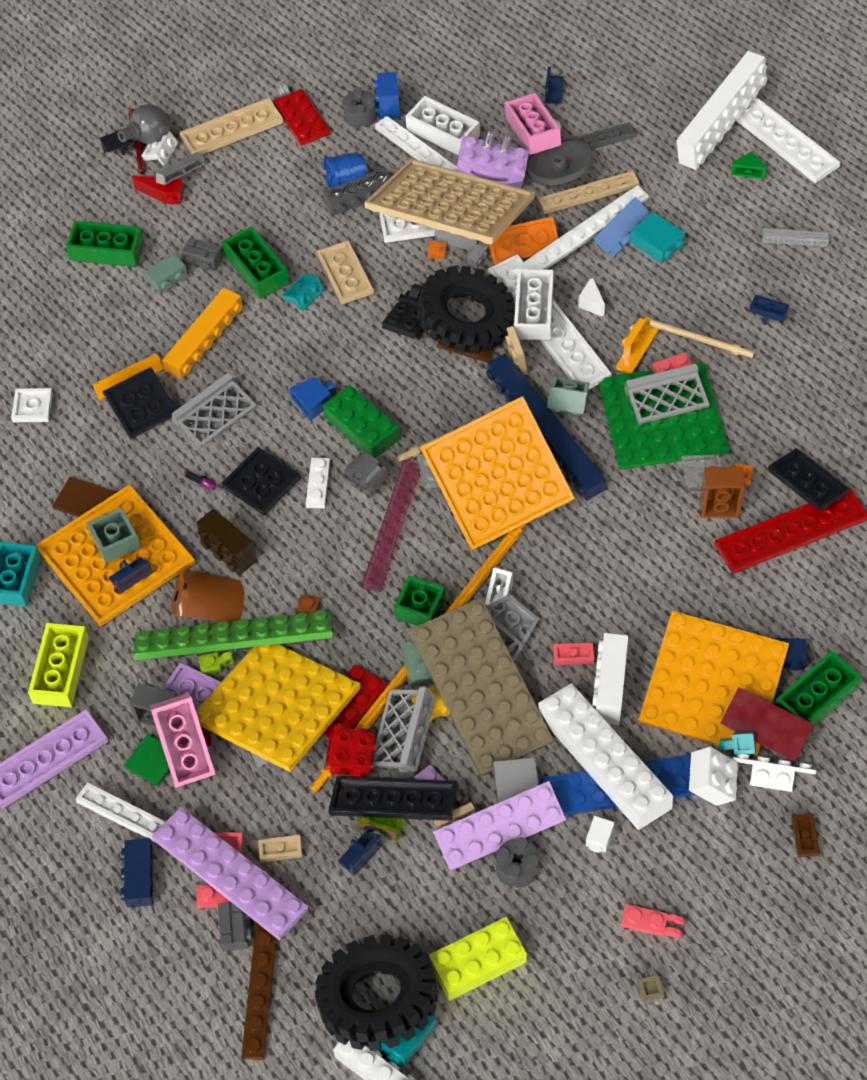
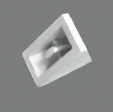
[578,278,605,316]
[485,567,513,605]

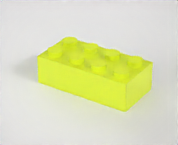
[28,623,89,708]
[429,917,527,1001]

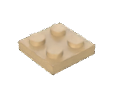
[505,326,528,376]

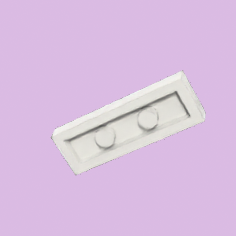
[306,458,330,508]

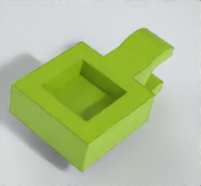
[198,652,235,676]

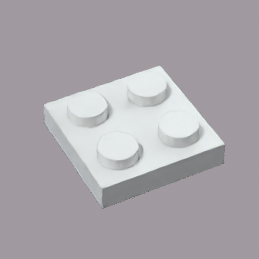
[11,388,53,422]

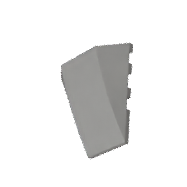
[486,594,539,661]

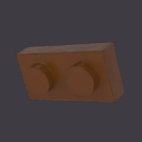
[791,814,820,858]

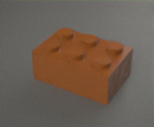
[699,466,745,518]

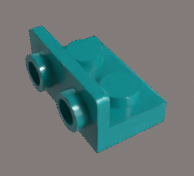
[282,273,324,311]

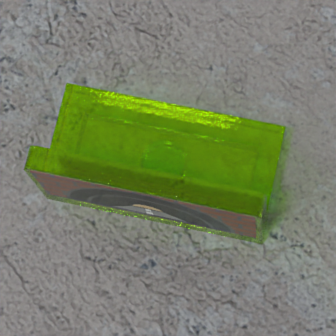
[357,817,405,842]

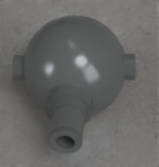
[117,104,169,145]

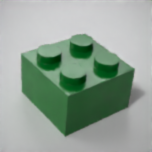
[394,575,446,626]

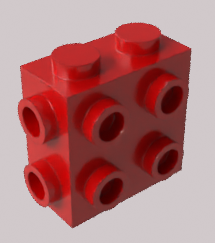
[324,724,376,777]

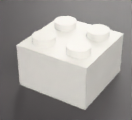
[689,747,738,806]

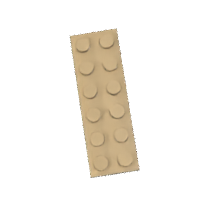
[179,98,283,155]

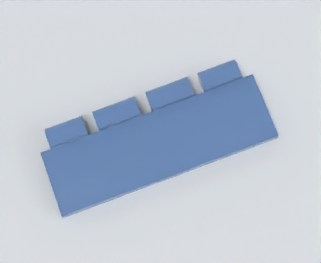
[593,197,649,257]

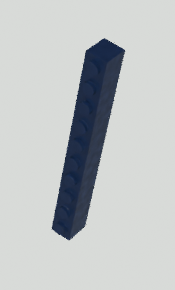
[486,353,606,500]

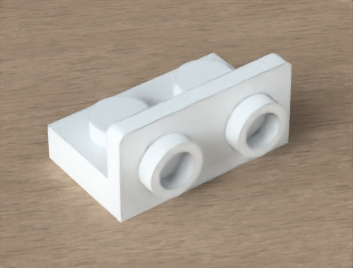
[142,130,178,165]

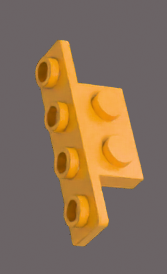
[616,317,659,373]
[93,353,163,400]

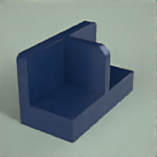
[545,67,564,104]
[749,294,789,325]
[109,557,152,594]
[338,831,382,876]

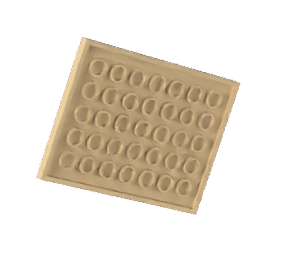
[365,158,535,244]

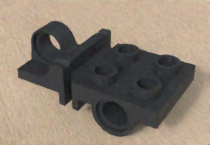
[382,284,424,339]

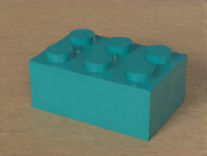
[0,542,41,607]

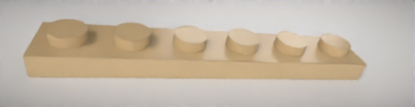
[538,171,640,215]

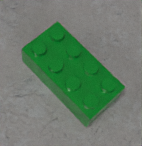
[66,220,144,267]
[222,226,289,299]
[322,385,400,458]
[775,651,862,729]

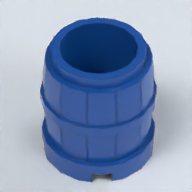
[323,152,368,188]

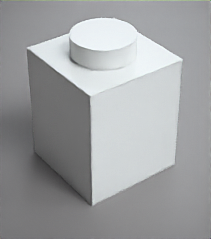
[586,816,614,853]

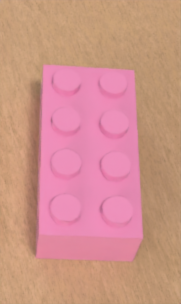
[504,93,561,155]
[149,693,215,787]

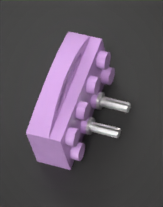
[455,131,529,188]

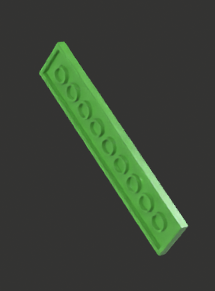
[133,610,333,660]

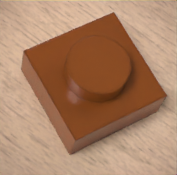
[296,595,320,614]

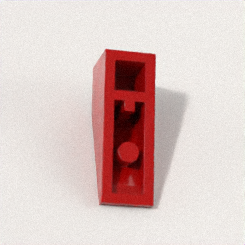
[132,175,184,204]

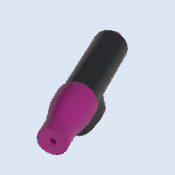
[184,471,216,490]

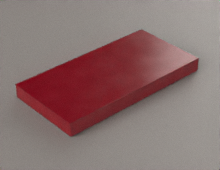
[720,687,814,762]

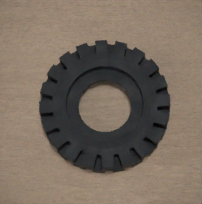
[417,266,515,353]
[315,935,438,1051]

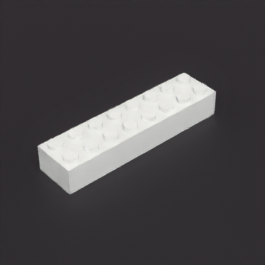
[676,51,767,170]
[539,683,673,830]

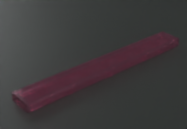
[362,460,420,592]

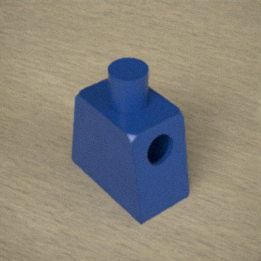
[290,378,336,421]

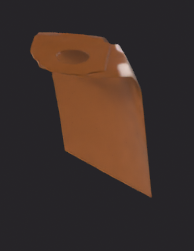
[171,570,244,622]

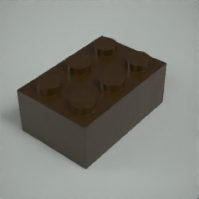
[196,508,257,575]

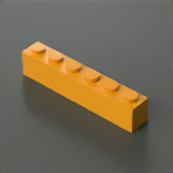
[162,288,243,379]

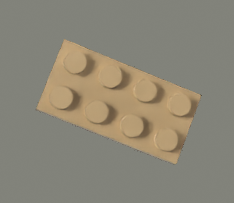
[316,240,374,305]

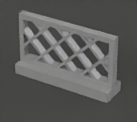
[624,364,710,424]
[172,373,257,448]
[371,687,436,772]

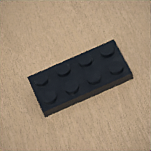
[768,448,849,512]

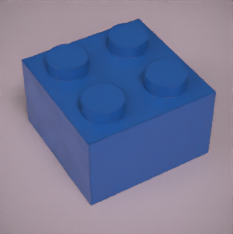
[374,72,400,120]

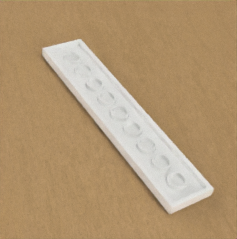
[488,254,611,389]

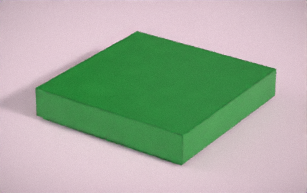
[124,734,170,787]

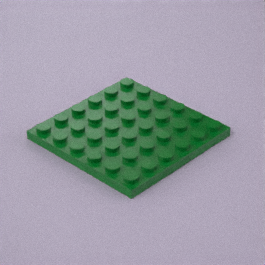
[598,363,729,470]

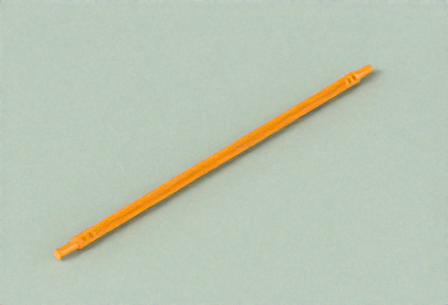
[310,523,527,793]

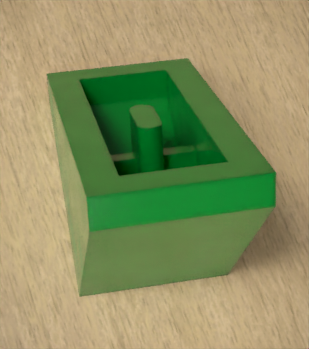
[731,152,767,179]

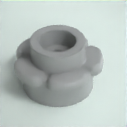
[276,83,290,97]

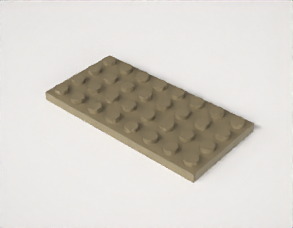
[409,598,554,776]

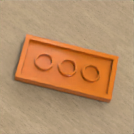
[488,216,559,266]

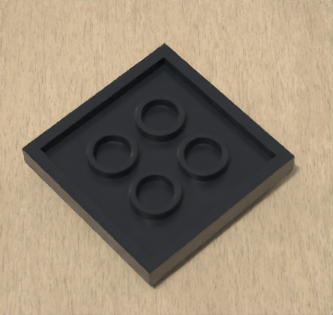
[103,367,176,439]
[221,447,301,516]

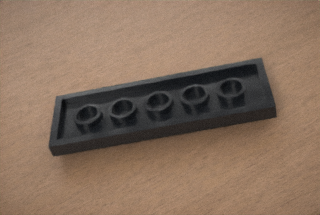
[328,776,458,821]

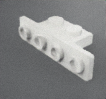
[732,754,816,792]

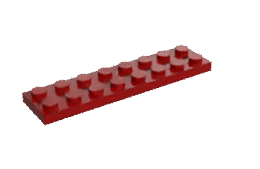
[714,487,867,574]

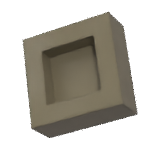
[637,975,665,1003]

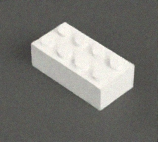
[406,96,480,155]
[514,269,554,340]
[592,633,628,725]

